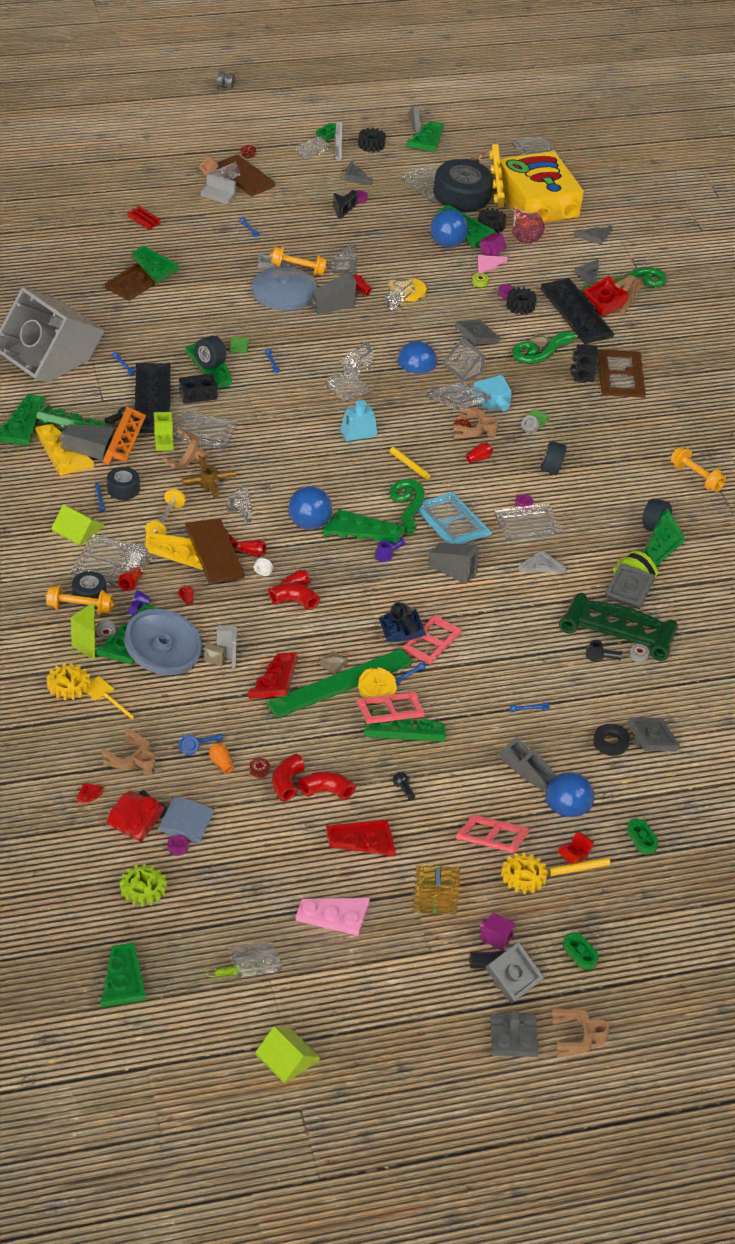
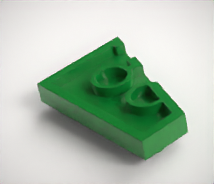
[406,121,444,152]
[132,245,179,284]
[101,942,146,1008]

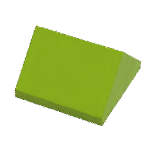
[52,504,104,546]
[71,604,95,659]
[255,1026,320,1084]

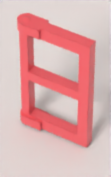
[401,615,462,664]
[357,691,424,724]
[456,814,529,854]

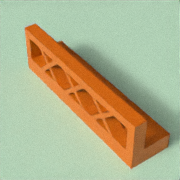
[102,407,146,465]

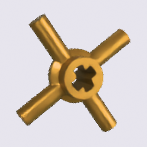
[182,458,236,498]

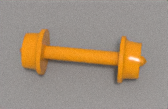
[269,246,327,276]
[670,447,726,492]
[45,584,115,616]

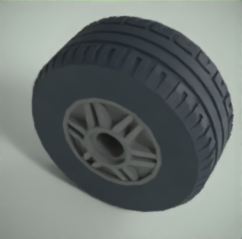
[433,159,493,212]

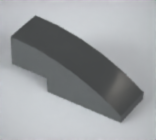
[497,737,557,792]

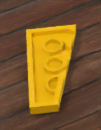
[489,144,505,208]
[35,424,94,476]
[144,532,203,570]

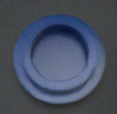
[178,735,199,755]

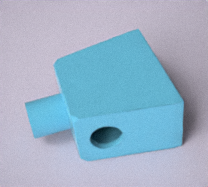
[472,375,512,411]
[340,400,377,441]

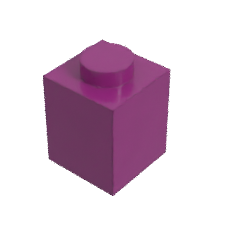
[480,233,507,256]
[480,912,516,951]

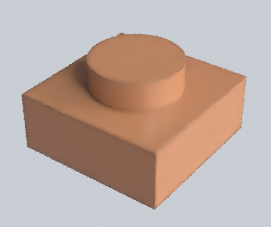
[199,155,219,176]

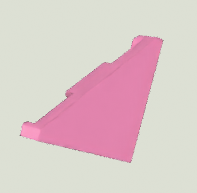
[478,255,508,273]

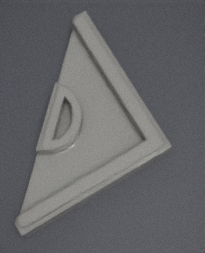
[335,121,342,160]
[518,550,567,573]

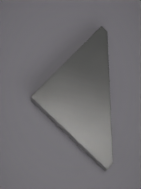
[408,106,421,134]
[344,161,372,185]
[575,225,612,245]
[574,259,599,285]

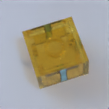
[413,865,460,915]

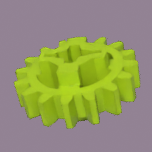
[120,864,167,907]

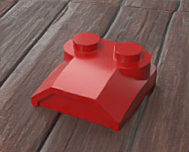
[583,275,629,316]
[106,790,164,843]

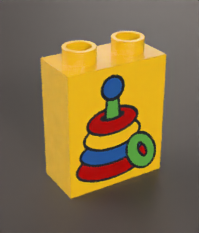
[500,151,584,225]

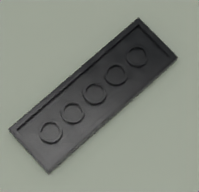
[540,278,614,344]
[134,363,170,433]

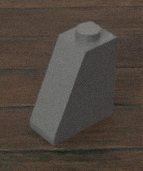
[310,271,356,314]
[60,425,114,460]
[428,543,480,584]

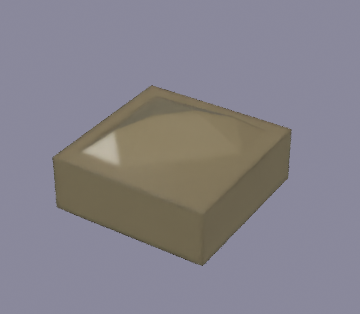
[528,333,551,352]
[204,643,225,667]
[320,650,348,674]

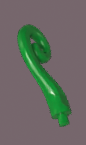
[613,267,667,288]
[512,331,577,364]
[389,479,425,535]

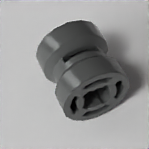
[217,72,235,89]

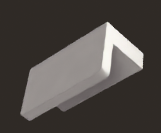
[201,173,236,205]
[217,625,237,669]

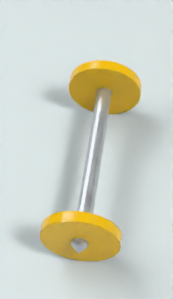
[145,489,186,535]

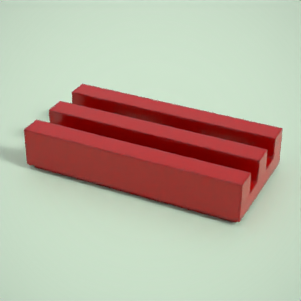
[127,206,160,230]

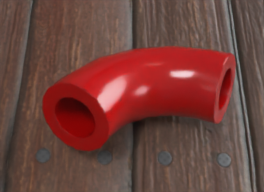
[268,583,320,610]
[272,753,305,802]
[298,771,356,800]

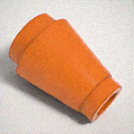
[208,743,234,774]

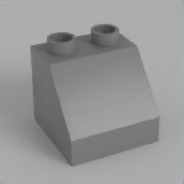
[0,287,105,383]

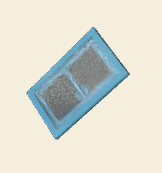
[418,492,492,544]

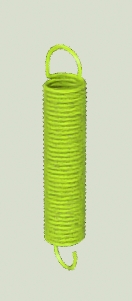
[206,963,264,978]

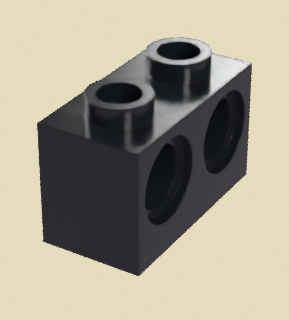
[570,344,598,383]
[179,373,217,404]

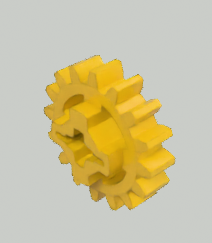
[47,663,90,700]
[501,852,548,894]

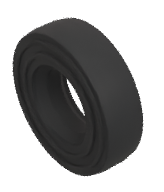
[593,724,630,756]

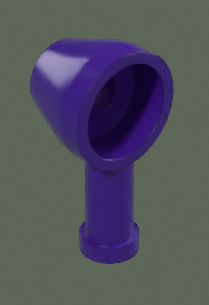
[375,538,405,562]
[128,590,150,615]

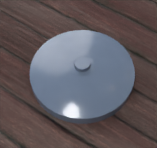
[252,267,317,311]
[124,609,202,675]

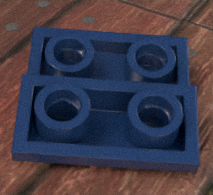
[379,609,426,642]

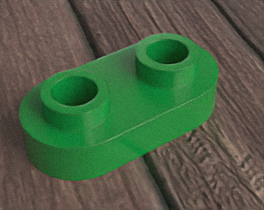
[316,123,336,142]
[627,818,658,854]
[563,932,599,970]

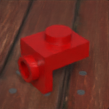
[558,831,594,864]

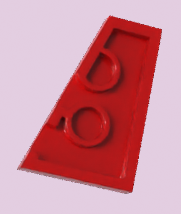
[247,652,298,699]
[326,819,396,856]

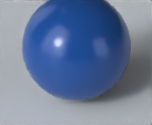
[430,209,468,248]
[397,341,437,374]
[288,486,332,530]
[545,772,594,817]

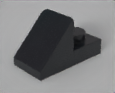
[333,190,358,219]

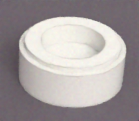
[254,558,273,576]

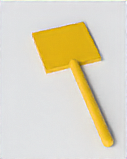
[87,676,134,719]

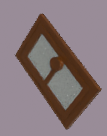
[598,349,646,398]

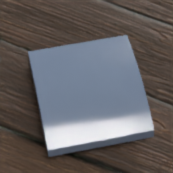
[158,797,214,845]

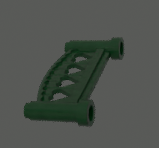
[559,593,678,661]

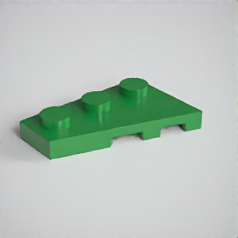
[643,509,686,567]

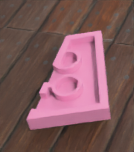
[296,898,370,936]

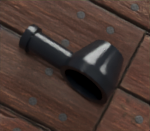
[391,602,418,634]
[585,640,622,662]

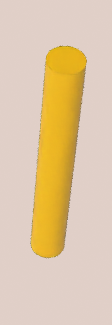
[390,447,430,480]
[548,857,610,877]

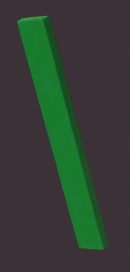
[267,648,412,718]

